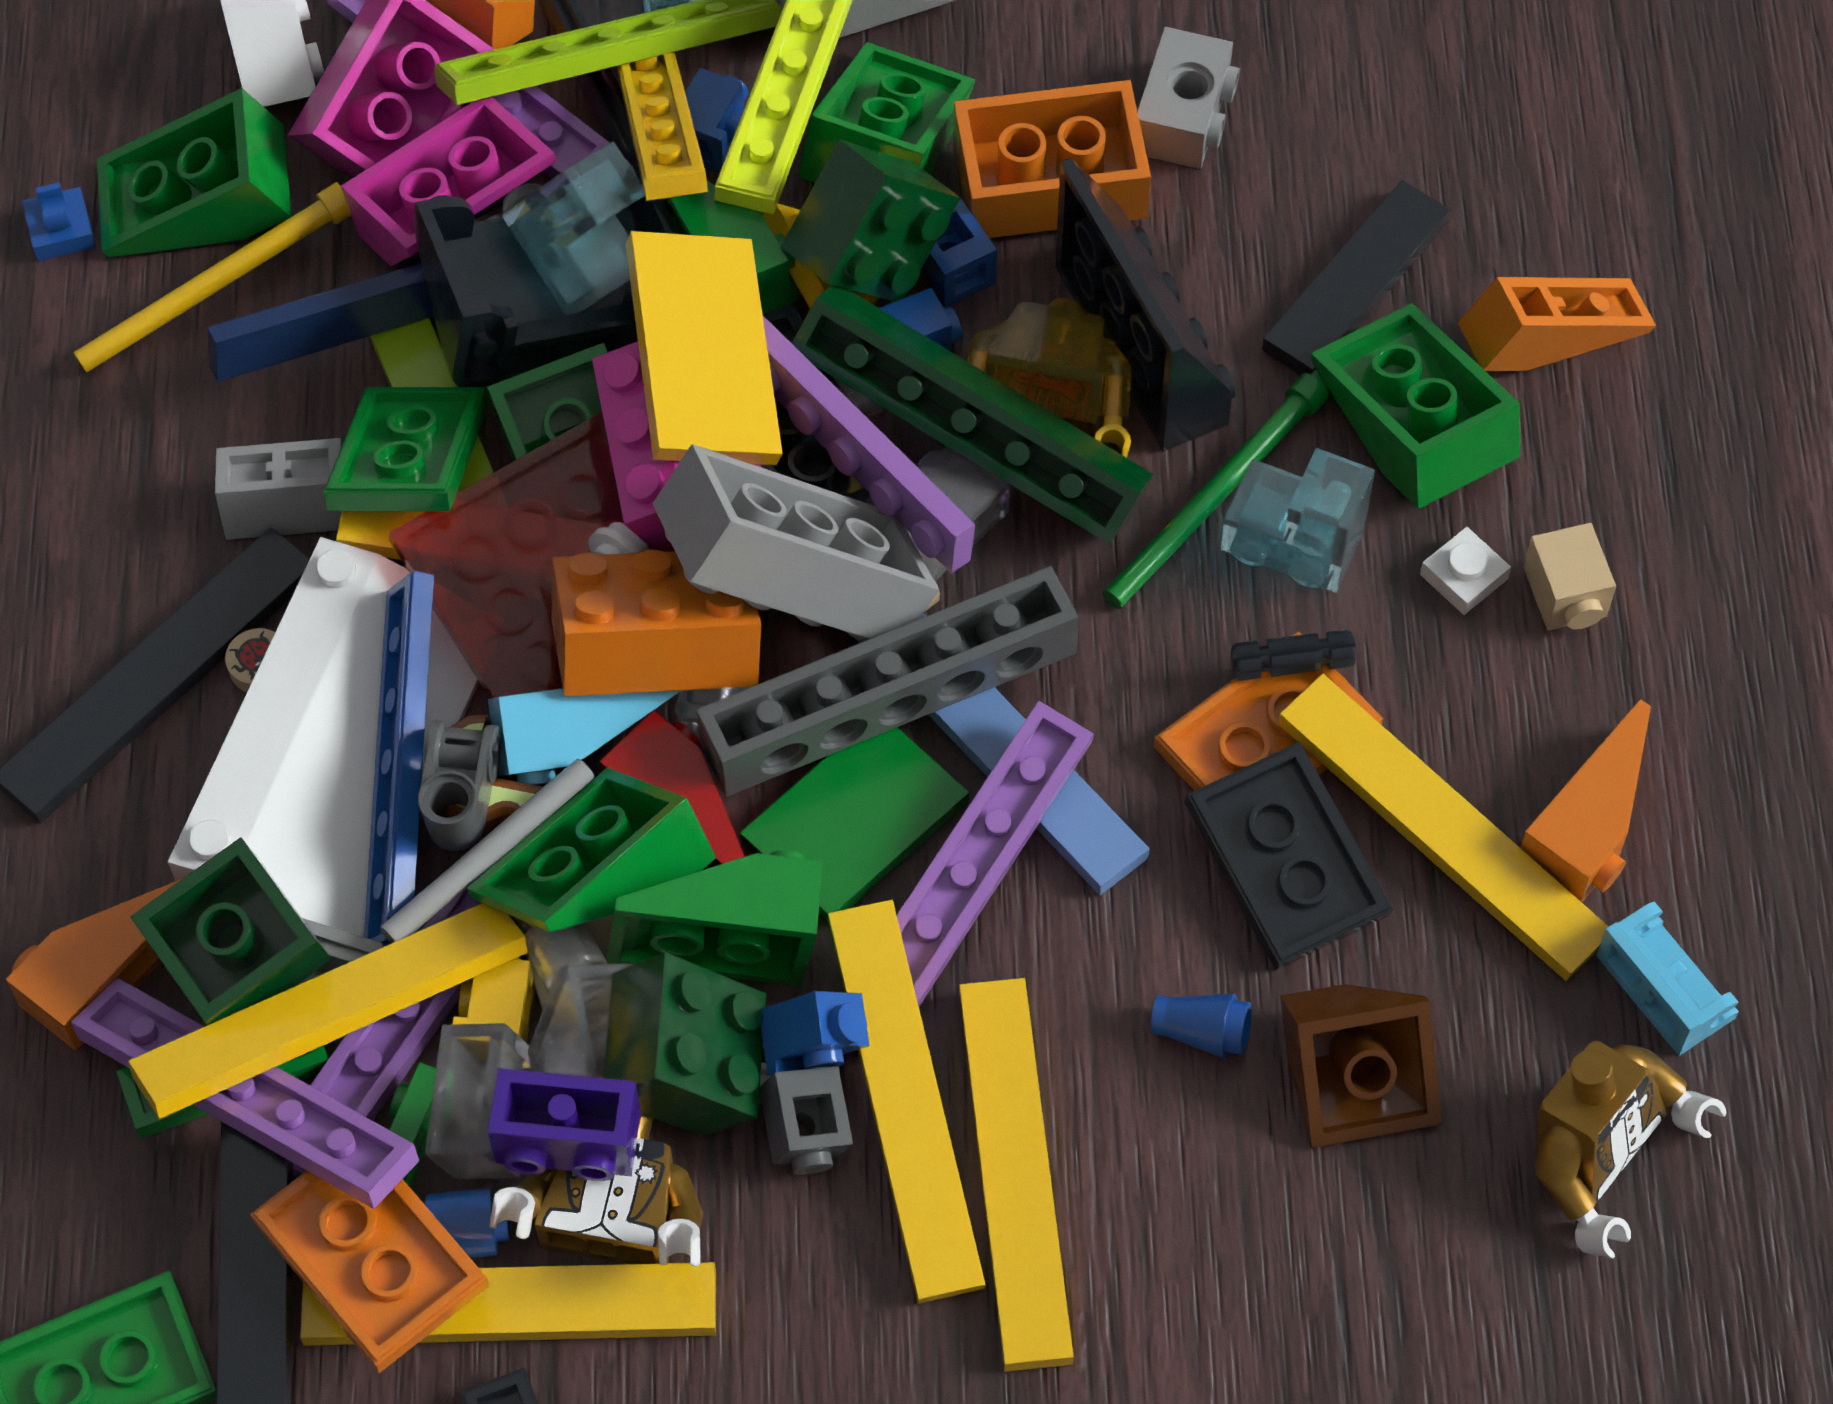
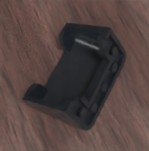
[412,164,679,387]

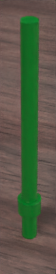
[1102,369,1329,609]

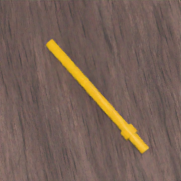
[73,182,351,373]

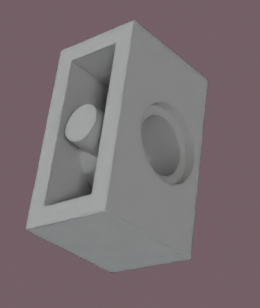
[1138,27,1240,169]

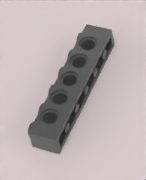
[696,566,1079,797]

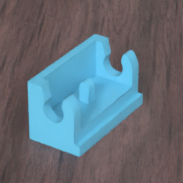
[1596,902,1739,1056]

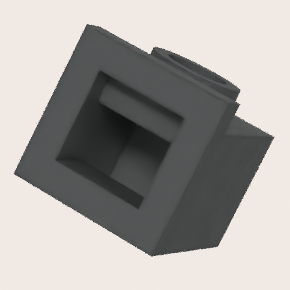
[759,1066,853,1175]

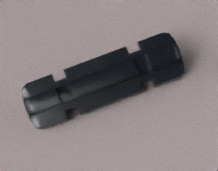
[1230,629,1357,680]

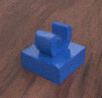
[22,182,96,261]

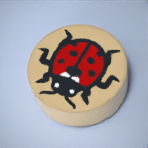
[225,628,275,692]

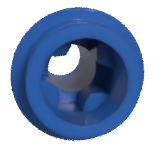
[1151,993,1252,1059]

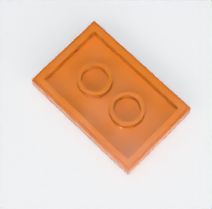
[1153,631,1383,791]
[250,1171,489,1374]

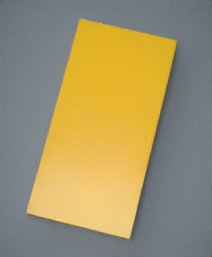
[626,231,783,465]

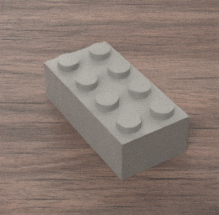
[653,444,939,642]

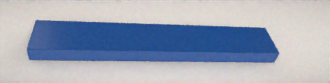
[364,570,434,947]

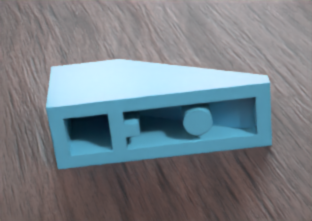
[488,688,682,785]

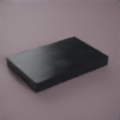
[1184,742,1393,970]

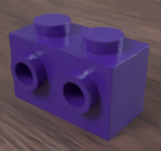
[488,1068,641,1181]

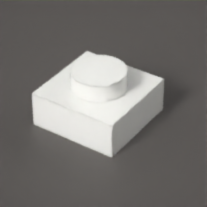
[1420,527,1511,615]

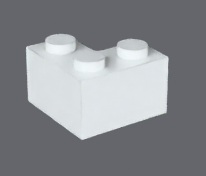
[220,0,324,107]

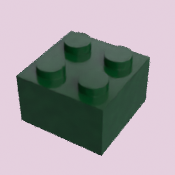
[781,140,961,301]
[130,837,332,1025]
[603,952,766,1137]

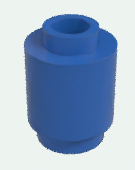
[423,1187,510,1259]

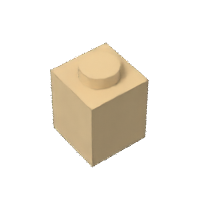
[1523,523,1616,631]

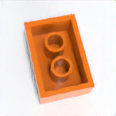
[954,80,1151,238]
[552,549,761,697]

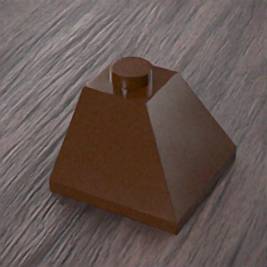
[1280,984,1442,1148]

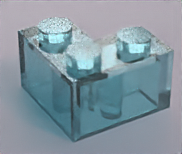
[502,141,645,315]
[1221,448,1375,593]

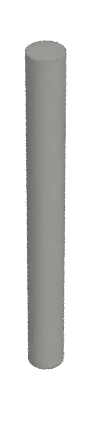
[380,758,594,943]

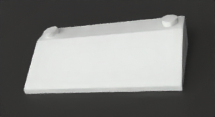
[168,537,504,937]

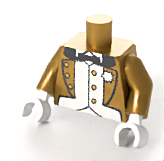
[1535,1041,1726,1258]
[489,1113,703,1266]

